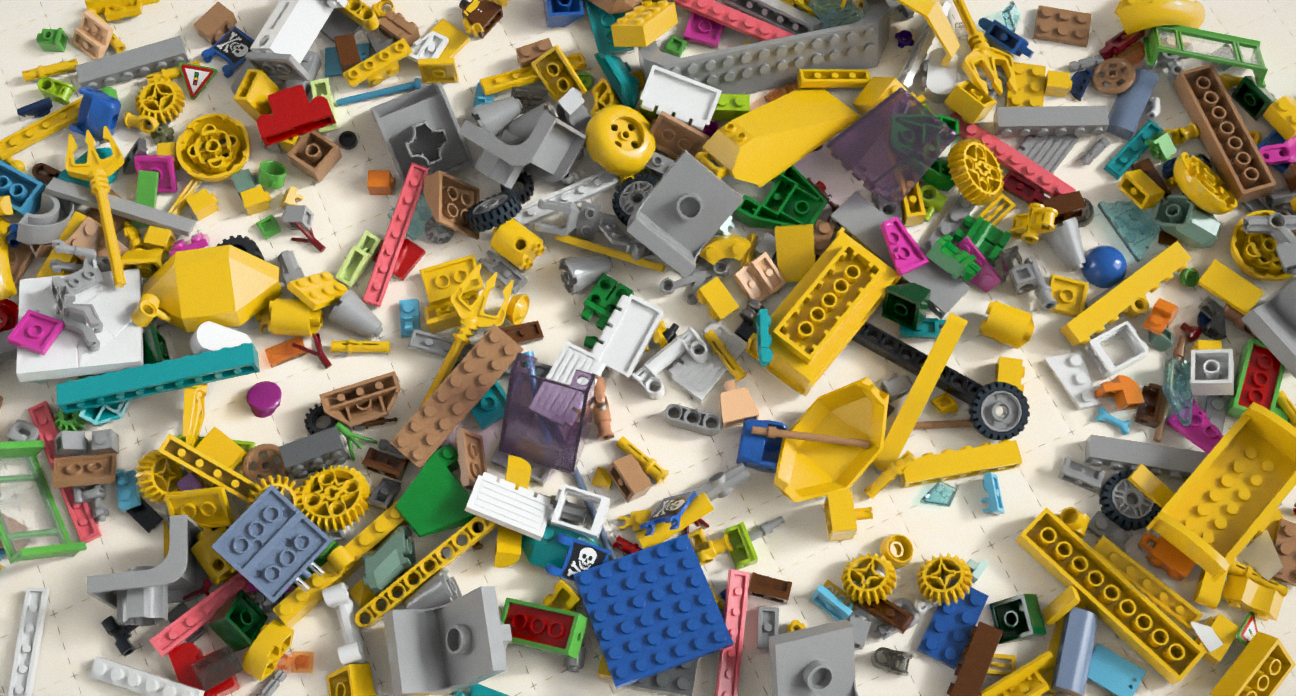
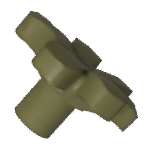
[151,124,175,144]

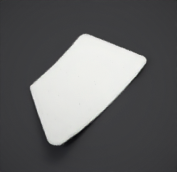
[1191,621,1223,652]

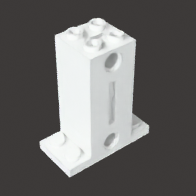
[250,0,348,63]

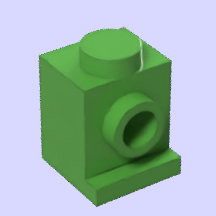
[36,28,68,52]
[1143,132,1177,162]

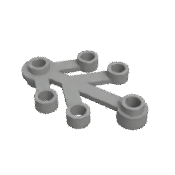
[660,255,730,305]

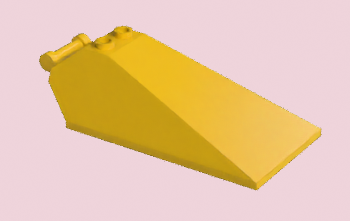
[695,88,860,188]

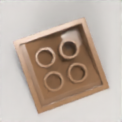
[424,170,480,240]

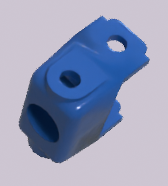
[69,86,121,141]
[736,418,787,474]

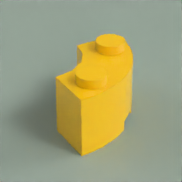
[590,77,620,116]
[699,234,751,265]
[1222,575,1283,621]
[242,619,295,681]

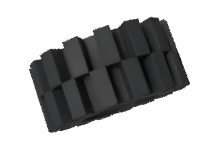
[500,170,534,204]
[304,403,339,435]

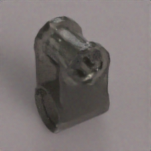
[871,647,913,677]

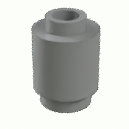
[563,642,586,673]

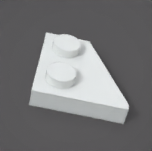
[406,31,449,63]

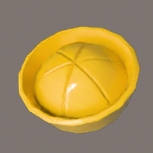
[506,294,530,325]
[880,534,914,568]

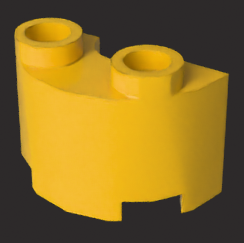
[542,579,582,612]

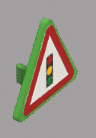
[179,62,218,100]
[1236,612,1258,646]

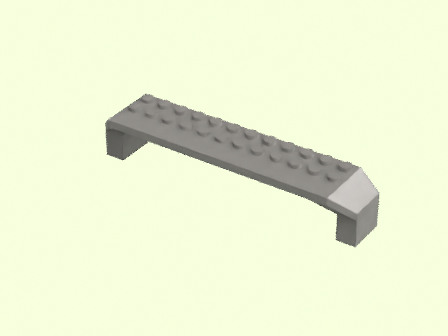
[638,0,890,94]

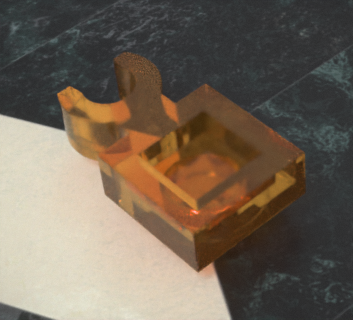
[764,83,797,103]
[277,651,315,674]

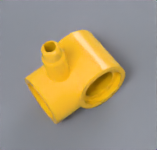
[131,294,171,327]
[1055,507,1090,538]

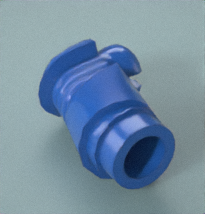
[6,224,20,247]

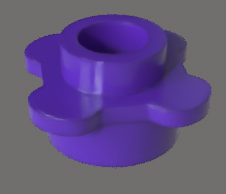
[894,30,915,48]

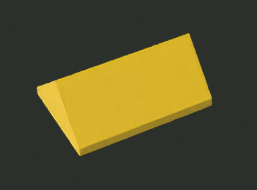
[530,44,587,102]
[1197,259,1264,315]
[423,292,479,334]

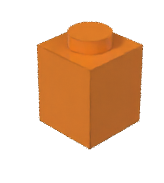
[367,170,396,195]

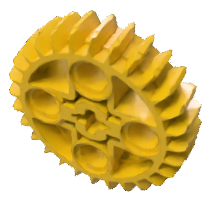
[947,138,1004,206]
[297,465,371,533]

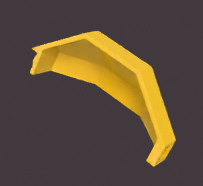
[840,0,960,67]
[141,245,283,332]
[773,377,889,502]

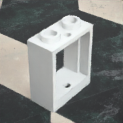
[1084,320,1149,379]
[549,484,610,541]

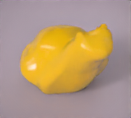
[1219,74,1243,91]

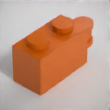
[1138,532,1195,581]

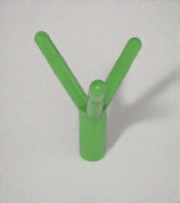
[335,421,378,461]

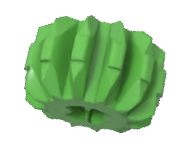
[54,408,90,432]

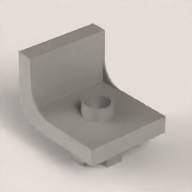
[369,82,474,184]
[458,111,587,189]
[626,150,744,279]
[1241,278,1296,379]
[87,514,210,627]
[383,586,512,696]
[768,619,859,696]

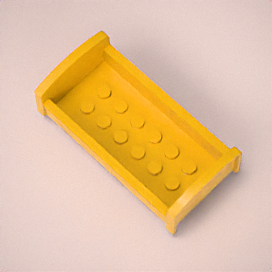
[745,227,901,397]
[1146,402,1296,582]

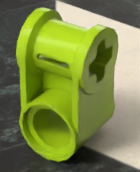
[37,77,76,105]

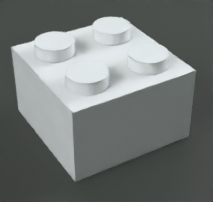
[1190,349,1234,395]

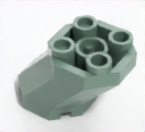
[1152,195,1222,249]
[362,525,416,594]

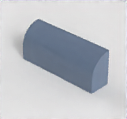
[1106,69,1160,141]
[1050,607,1099,696]

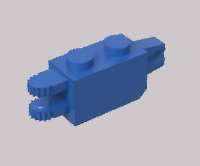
[978,17,1035,58]

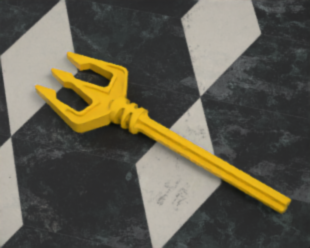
[953,0,1018,97]
[65,126,126,288]
[419,263,514,408]
[183,383,208,448]

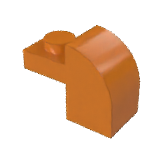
[1143,298,1179,336]
[1094,375,1144,411]

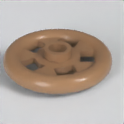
[1091,58,1136,95]
[242,444,289,488]

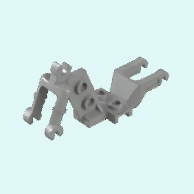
[533,199,655,261]
[49,239,110,352]

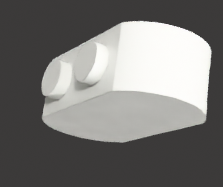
[921,48,958,104]
[190,321,252,355]

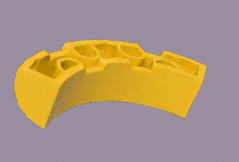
[1117,0,1205,35]
[0,216,17,300]
[494,455,532,568]

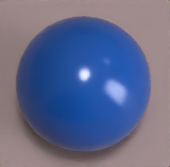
[1081,245,1127,288]

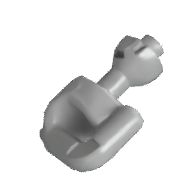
[2,419,39,462]
[73,484,109,522]
[874,598,920,640]

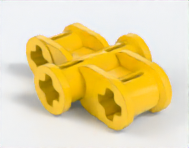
[1009,203,1058,244]

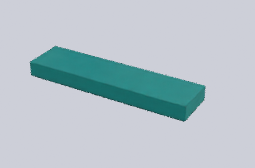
[1104,120,1163,180]

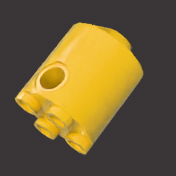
[490,218,545,271]
[268,297,324,338]
[978,300,1035,349]
[190,526,237,585]

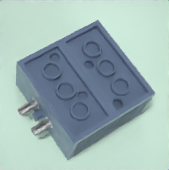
[211,484,333,603]

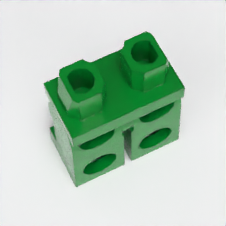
[953,215,1012,266]
[926,234,981,282]
[581,273,634,331]

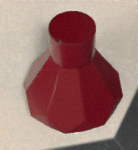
[1180,322,1203,343]

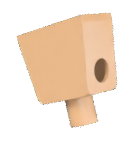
[719,380,759,429]

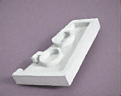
[1043,351,1099,410]

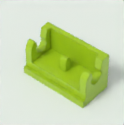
[722,521,758,570]

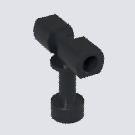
[101,615,139,657]

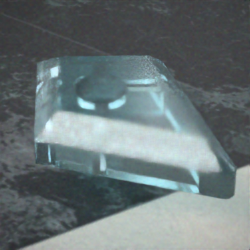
[1002,1,1021,32]
[920,480,958,507]

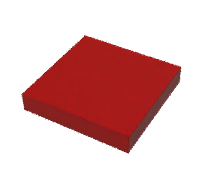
[373,237,426,281]

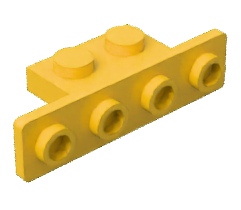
[85,0,160,21]
[343,38,413,88]
[979,651,1056,696]

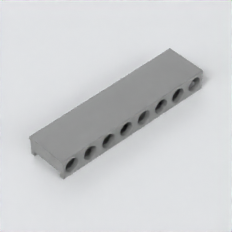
[830,191,970,320]

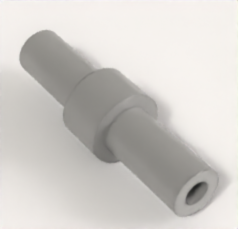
[749,516,785,541]

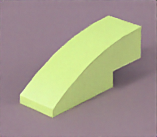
[310,78,338,133]
[335,230,383,287]

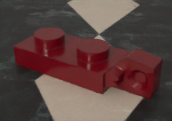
[1099,30,1145,60]
[1002,171,1049,205]

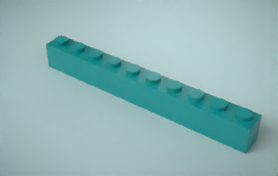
[56,343,260,414]

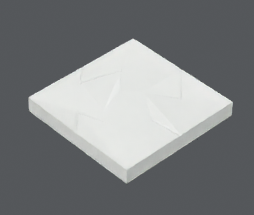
[16,268,143,382]

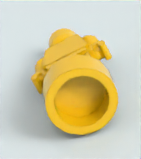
[123,221,146,250]

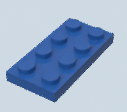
[917,587,989,669]

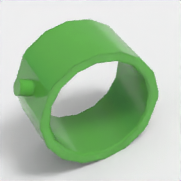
[257,160,287,189]

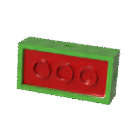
[1226,338,1285,419]
[500,597,589,659]

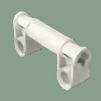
[631,326,710,400]
[322,582,369,666]

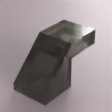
[1197,295,1226,340]

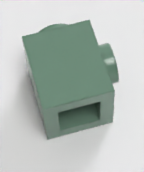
[231,168,259,201]

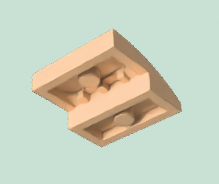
[72,11,114,60]
[733,252,787,302]

